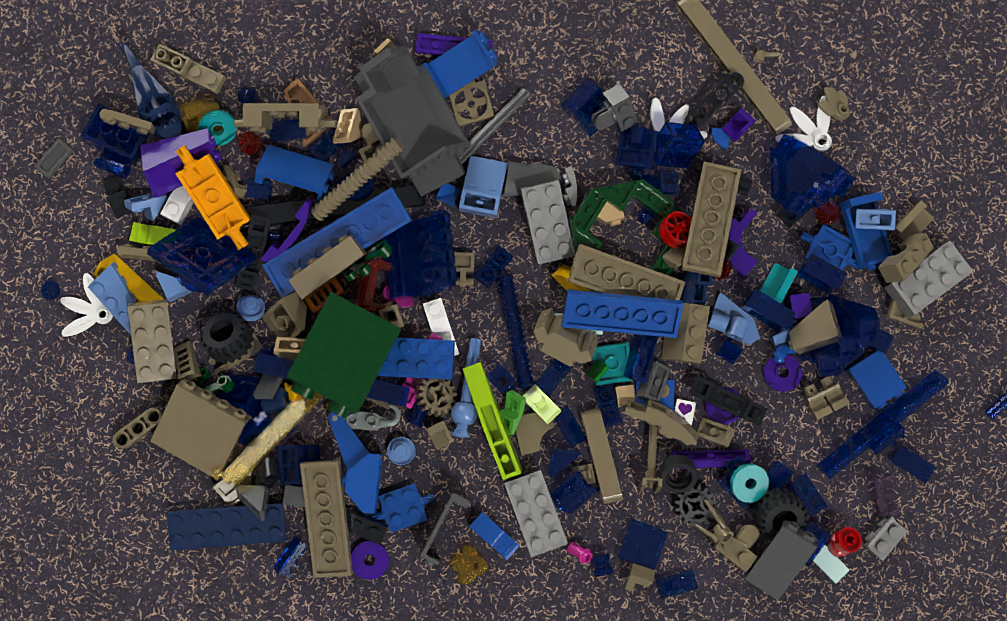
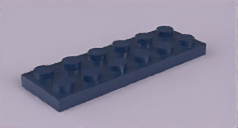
[166,502,287,551]

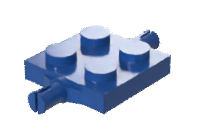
[800,224,859,277]
[371,484,435,533]

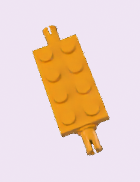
[175,145,251,250]

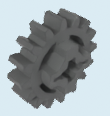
[675,485,717,527]

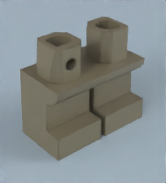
[803,376,850,420]

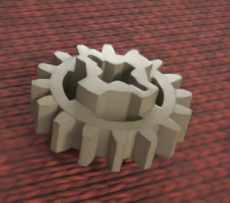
[415,379,457,417]

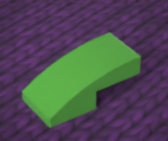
[500,390,526,435]

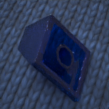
[216,373,261,422]

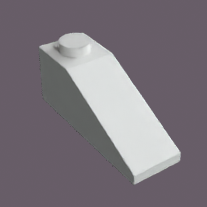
[160,186,194,225]
[423,298,459,356]

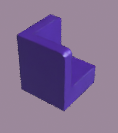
[722,108,756,142]
[787,293,812,318]

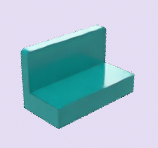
[758,263,798,307]

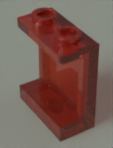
[356,259,391,312]

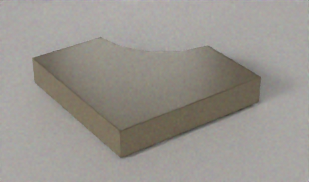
[516,412,554,455]

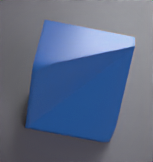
[436,183,461,208]

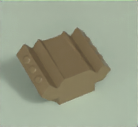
[534,308,598,367]

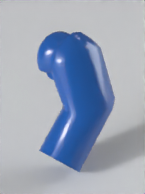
[773,344,796,363]

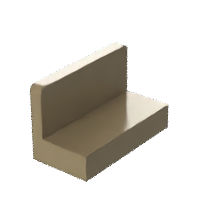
[892,200,934,241]

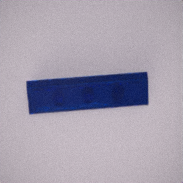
[624,334,659,383]

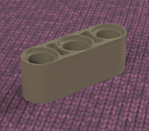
[113,408,164,449]

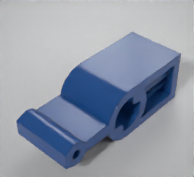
[469,512,520,560]

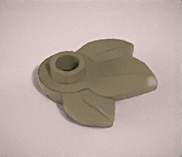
[818,87,850,120]

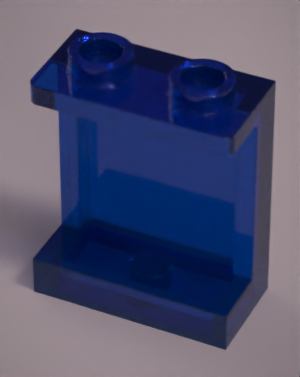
[796,254,847,295]

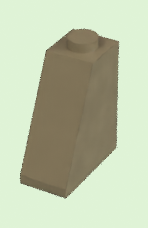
[788,300,843,354]

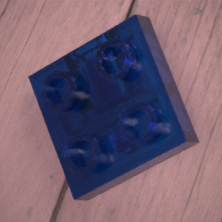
[615,126,660,170]

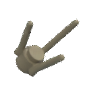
[694,500,734,543]

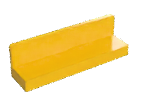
[93,254,169,305]

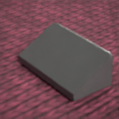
[637,361,671,403]

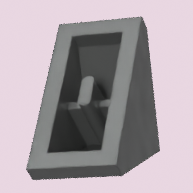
[235,485,268,522]

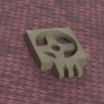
[449,80,494,127]

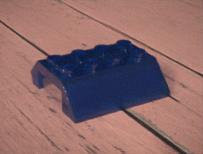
[383,210,457,299]

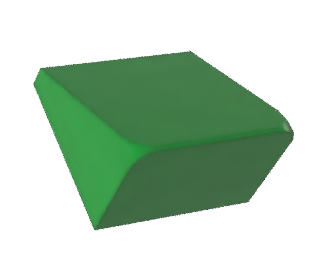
[586,360,609,383]

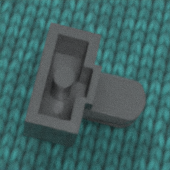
[591,84,638,132]

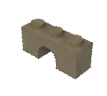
[878,233,934,283]

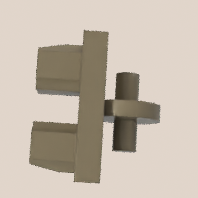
[222,165,247,198]

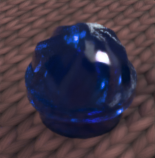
[238,87,256,105]

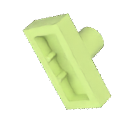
[523,384,561,424]

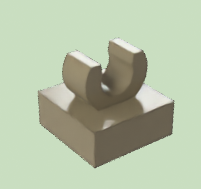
[573,464,596,486]

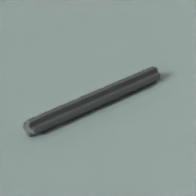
[457,88,530,165]

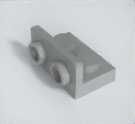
[864,516,908,561]

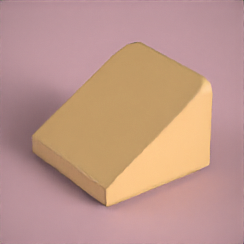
[615,385,635,406]

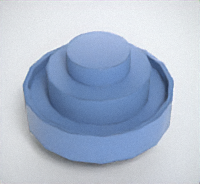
[236,295,265,321]
[387,437,416,465]

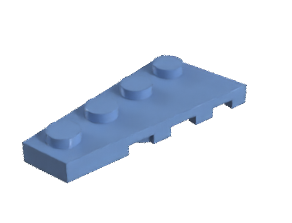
[88,262,136,335]

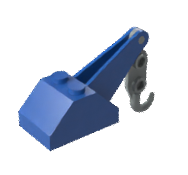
[328,404,401,514]

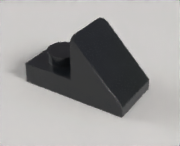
[103,175,133,218]

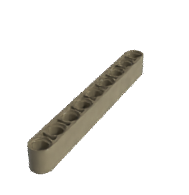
[675,0,792,136]

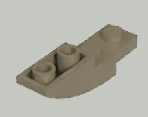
[150,44,226,94]
[624,399,698,445]

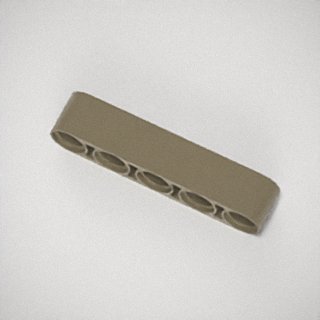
[581,408,623,504]

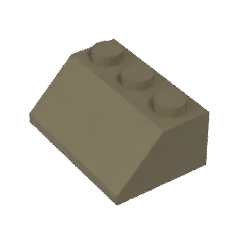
[661,303,710,365]

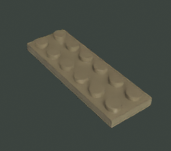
[681,162,742,278]
[567,244,685,300]
[300,460,353,578]

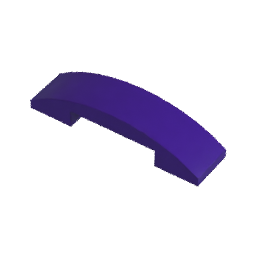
[260,198,312,262]

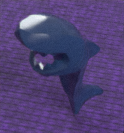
[119,42,183,140]

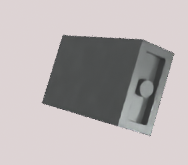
[421,492,471,567]
[745,519,818,600]

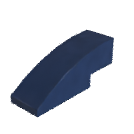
[681,271,713,305]

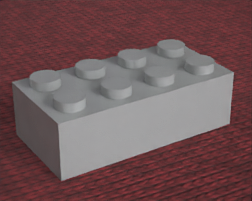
[520,180,575,264]
[884,241,973,319]
[504,470,568,557]

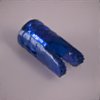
[93,153,131,178]

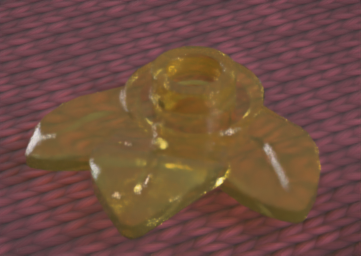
[449,545,487,584]

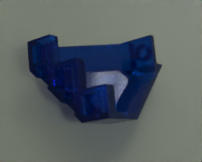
[770,134,856,216]
[810,294,880,377]

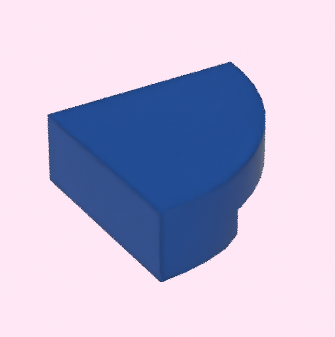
[711,127,730,150]

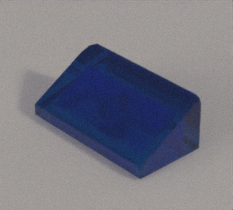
[553,405,587,448]

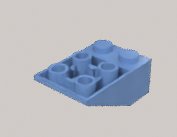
[459,156,508,219]

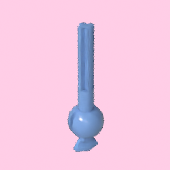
[451,338,481,438]

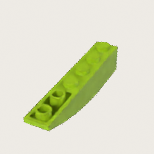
[463,362,523,480]

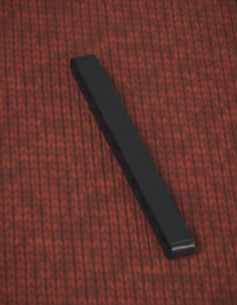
[239,186,426,230]

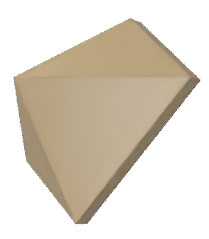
[332,108,363,144]

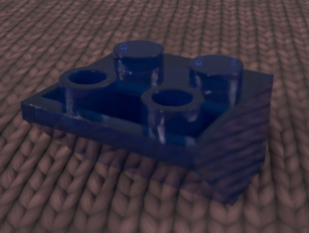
[655,122,705,168]
[278,444,320,485]

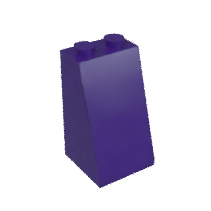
[141,128,222,198]

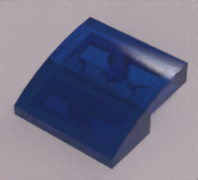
[617,518,668,570]

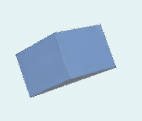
[156,271,196,302]

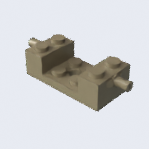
[234,103,337,134]

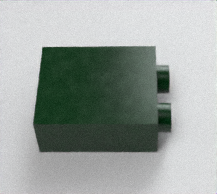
[286,292,402,419]

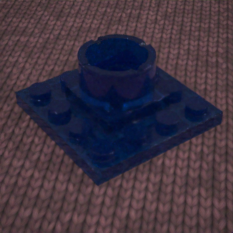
[147,216,257,296]

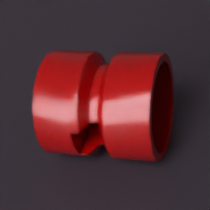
[827,527,862,557]

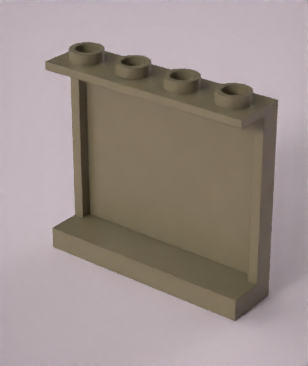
[150,379,251,479]

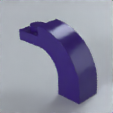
[727,208,757,278]

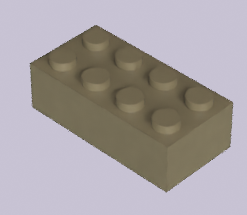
[128,299,177,383]

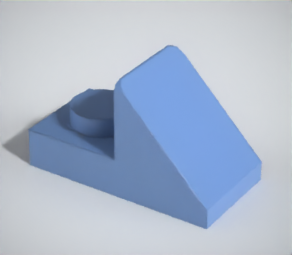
[124,193,168,221]
[856,208,896,230]

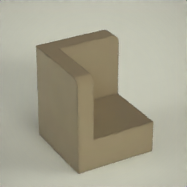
[426,421,454,450]
[625,563,655,592]

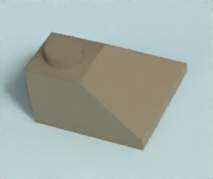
[262,292,307,338]

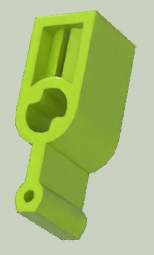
[129,222,184,252]

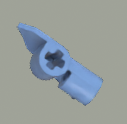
[708,293,760,345]

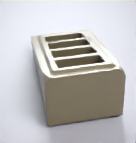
[173,341,201,381]

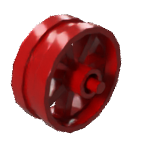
[659,211,692,249]

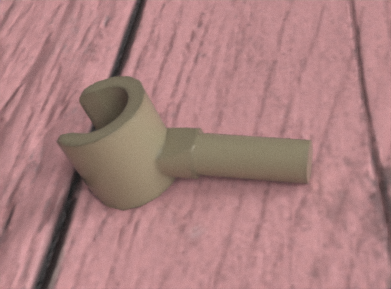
[753,50,780,63]

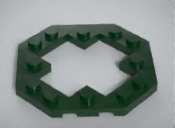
[570,180,675,276]

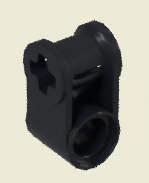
[251,457,280,488]

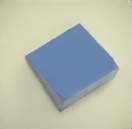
[770,329,791,349]

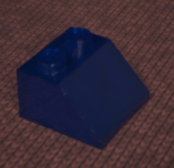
[561,79,605,137]

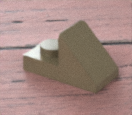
[697,418,735,448]

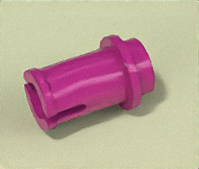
[567,542,592,563]

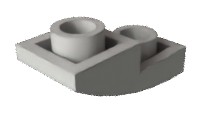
[562,166,577,209]

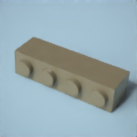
[288,234,367,299]

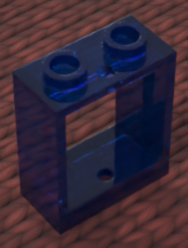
[741,289,796,333]

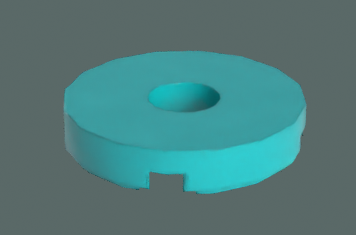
[198,110,237,146]
[730,463,769,503]

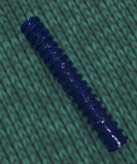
[497,276,535,389]

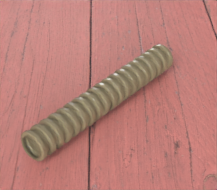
[311,138,404,221]

